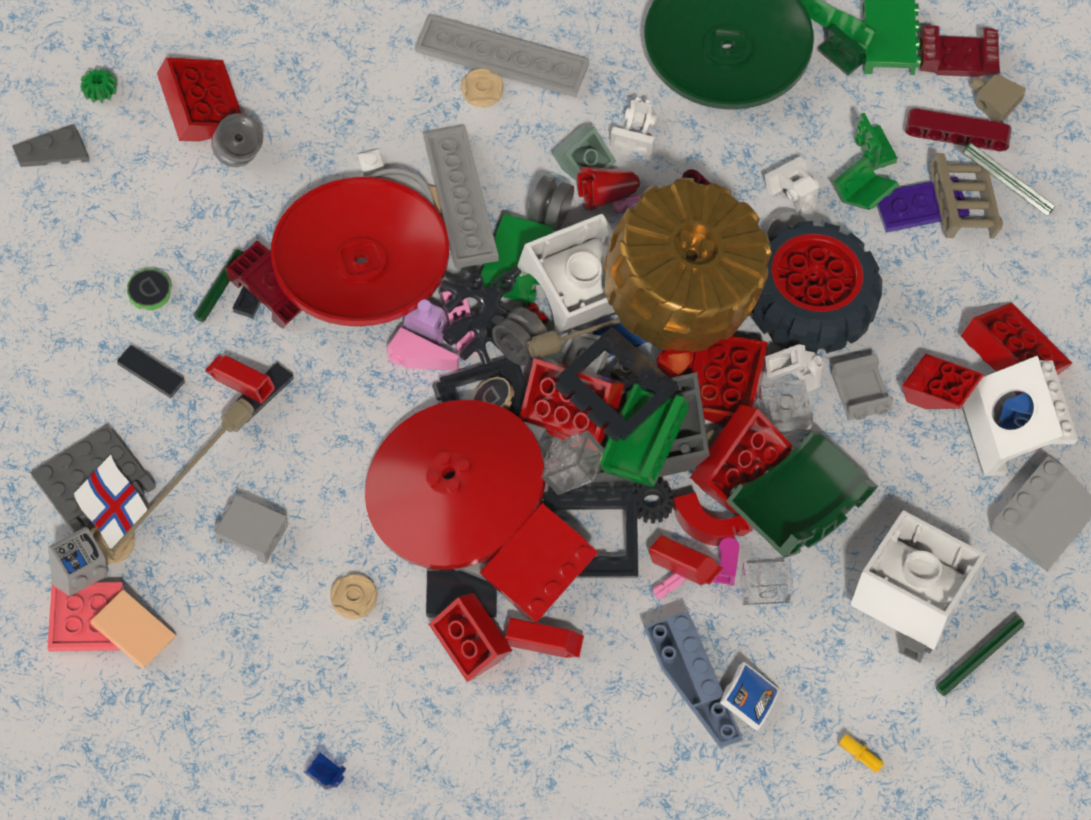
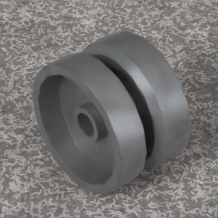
[211,113,263,168]
[527,175,574,231]
[492,307,548,366]

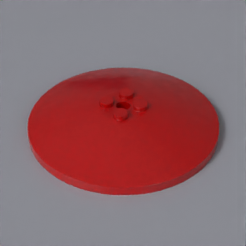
[271,177,449,327]
[365,400,546,570]

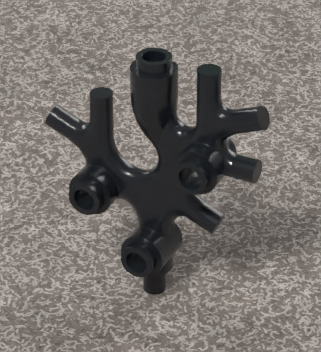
[440,266,521,365]

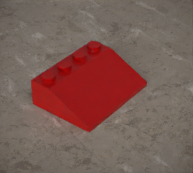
[157,57,242,142]
[961,302,1072,395]
[691,336,767,427]
[520,358,625,450]
[690,405,795,517]
[479,503,598,623]

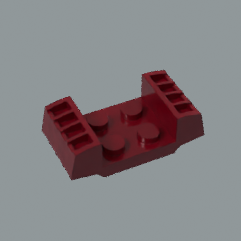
[919,26,1000,77]
[225,240,302,329]

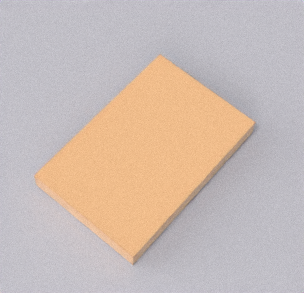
[90,590,176,670]

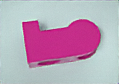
[713,538,740,586]

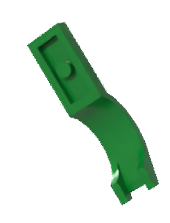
[801,0,877,51]

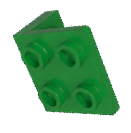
[854,113,898,170]
[833,157,899,210]

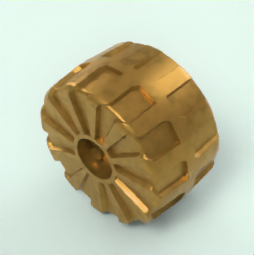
[603,178,771,352]

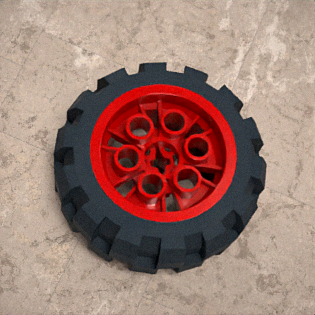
[751,221,883,354]

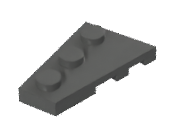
[12,124,89,167]

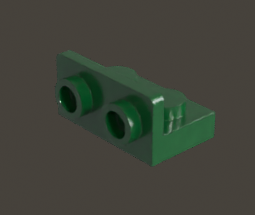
[819,24,865,76]

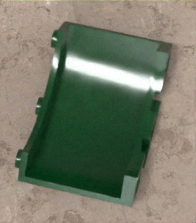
[726,431,878,558]

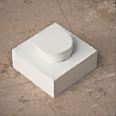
[357,150,384,177]

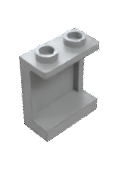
[832,354,893,420]
[214,495,288,564]

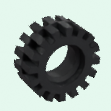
[633,479,674,524]

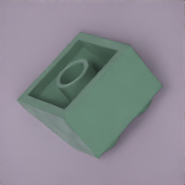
[552,127,616,181]

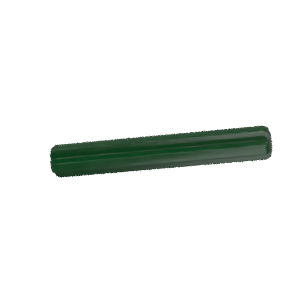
[194,249,244,322]

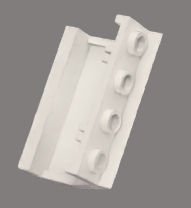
[963,356,1078,476]

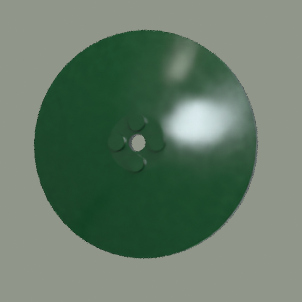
[644,0,814,110]

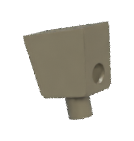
[971,75,1026,123]

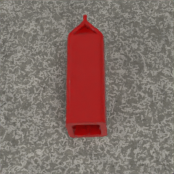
[205,355,275,403]
[649,535,723,585]
[505,618,584,658]

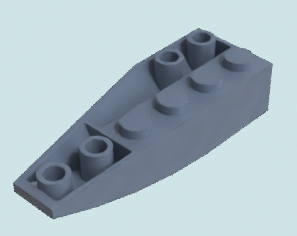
[644,611,743,749]

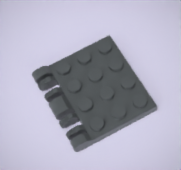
[30,425,155,533]

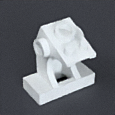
[610,98,657,156]
[765,156,819,214]
[765,344,823,394]

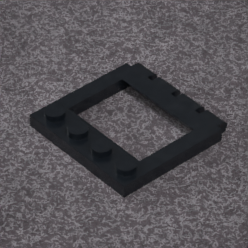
[554,327,680,442]
[432,358,527,418]
[544,486,639,578]

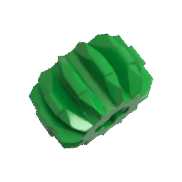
[80,67,117,104]

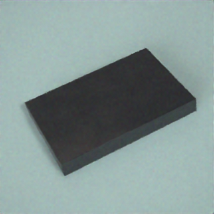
[426,571,497,617]

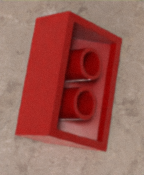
[428,593,513,682]

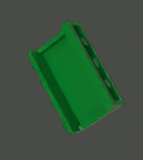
[862,0,920,75]
[480,214,554,308]
[598,384,690,488]

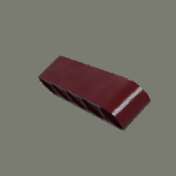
[905,108,1012,151]

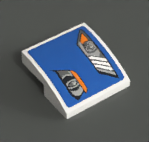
[720,662,780,731]

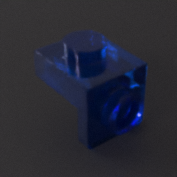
[304,752,346,790]

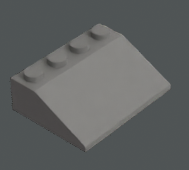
[991,456,1091,571]

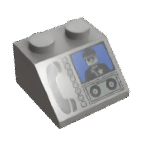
[48,527,107,596]

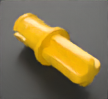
[839,733,884,773]

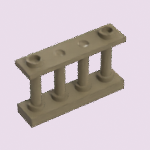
[929,153,1003,239]

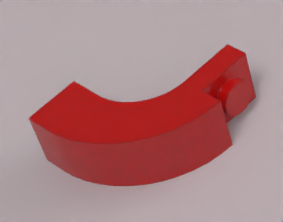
[673,492,753,546]

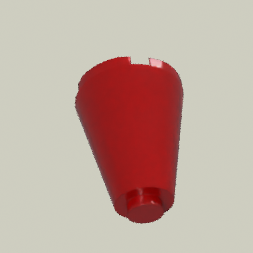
[577,167,640,211]

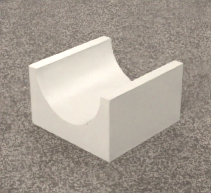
[517,213,618,337]
[850,510,987,650]

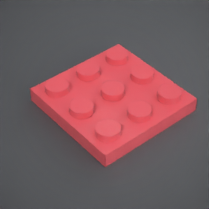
[47,582,123,652]

